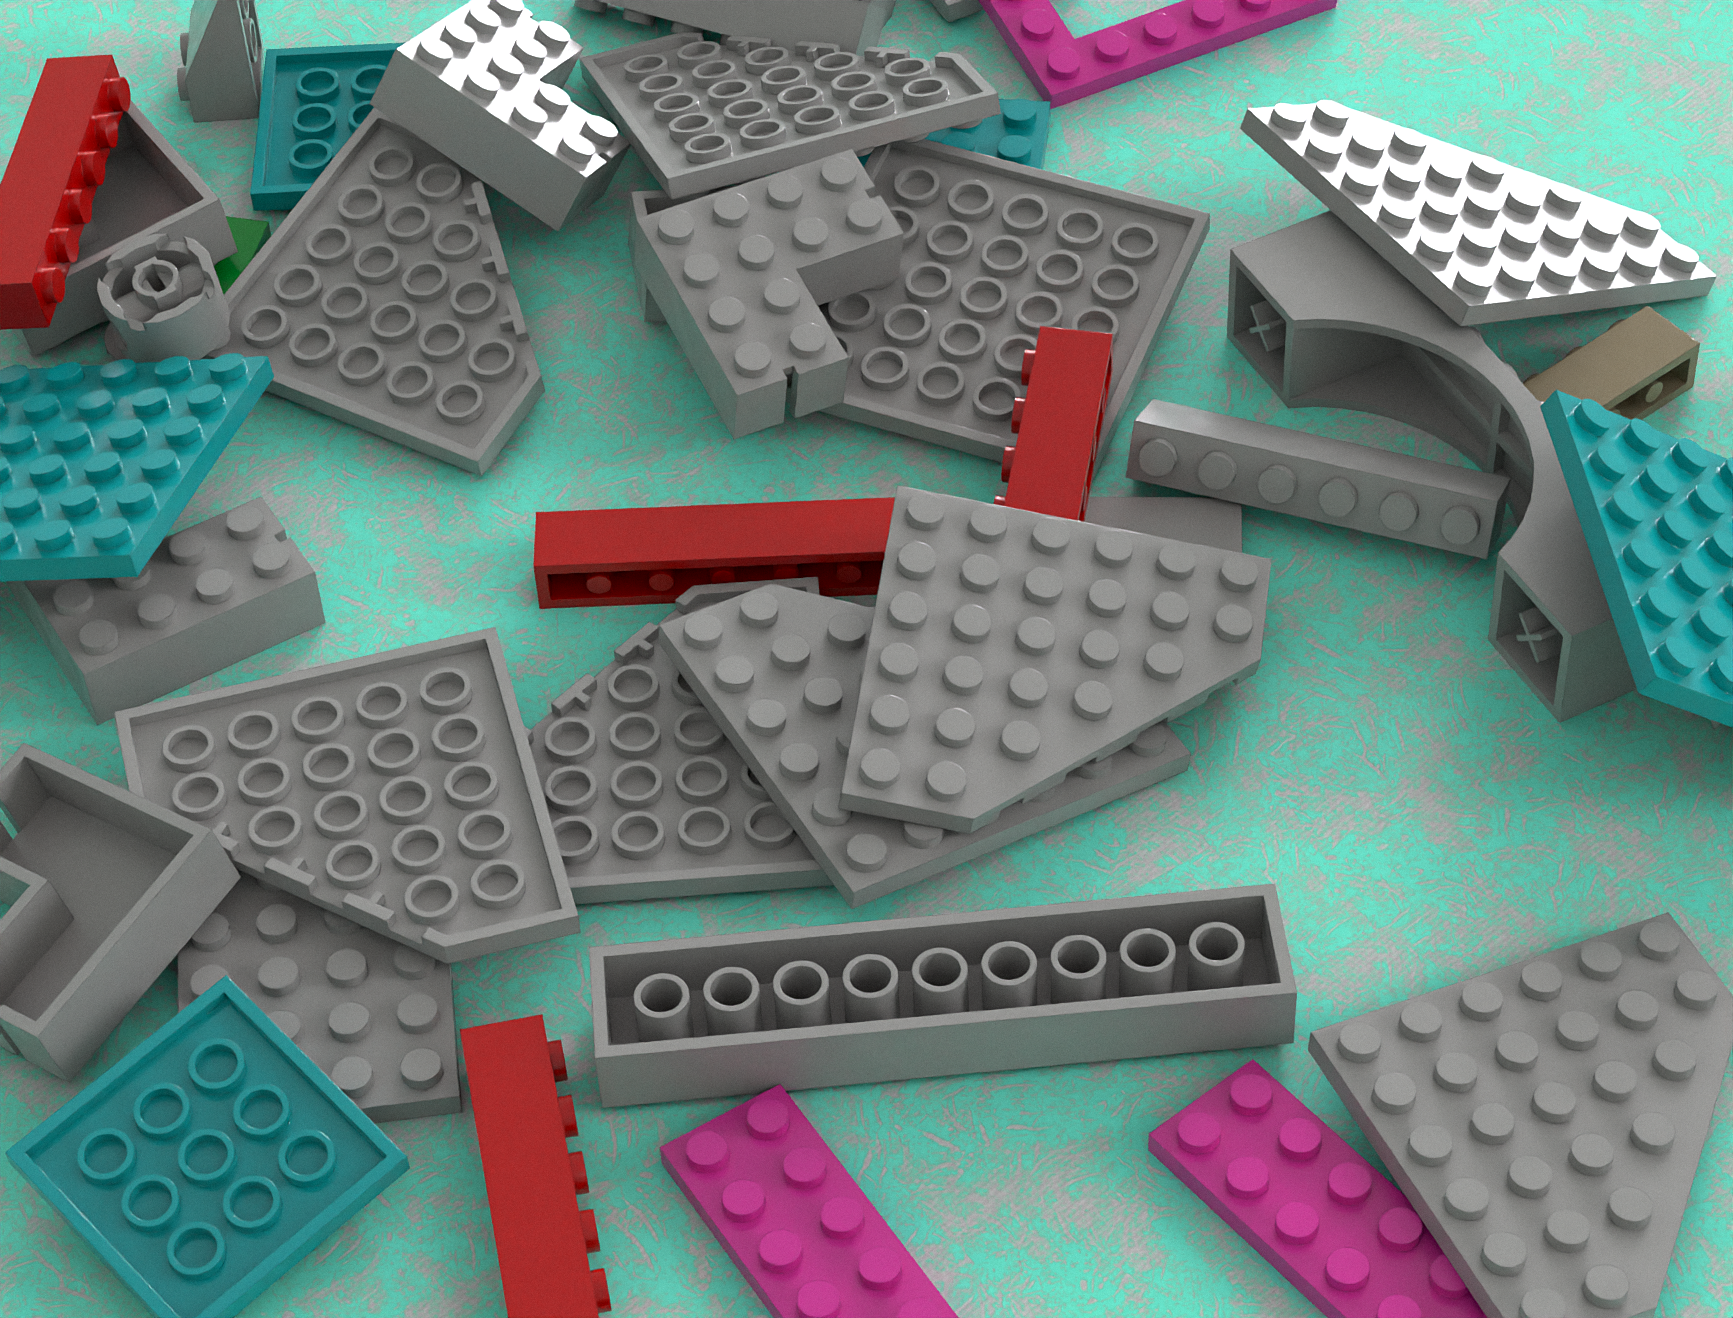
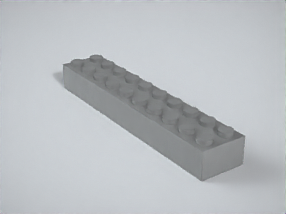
[589,883,1297,1108]

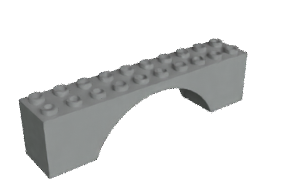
[1227,210,1637,723]

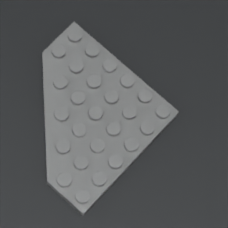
[579,32,1001,200]
[1240,100,1717,326]
[199,107,545,476]
[838,485,1272,834]
[524,577,834,904]
[658,584,1191,909]
[114,627,581,964]
[1308,912,1733,1318]

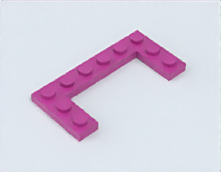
[978,0,1337,110]

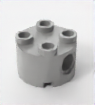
[97,234,231,363]

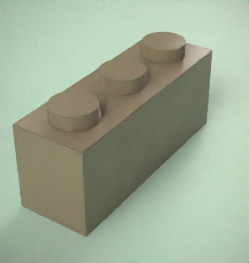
[1522,306,1700,420]

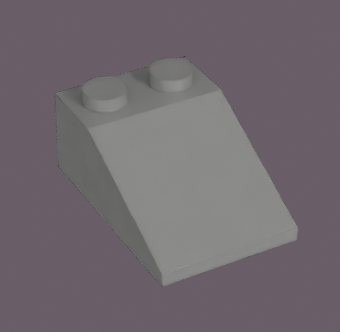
[177,0,264,123]

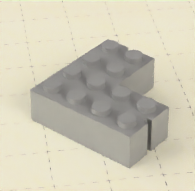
[370,0,631,231]
[11,101,238,357]
[635,149,904,439]
[6,497,325,725]
[0,743,241,1083]

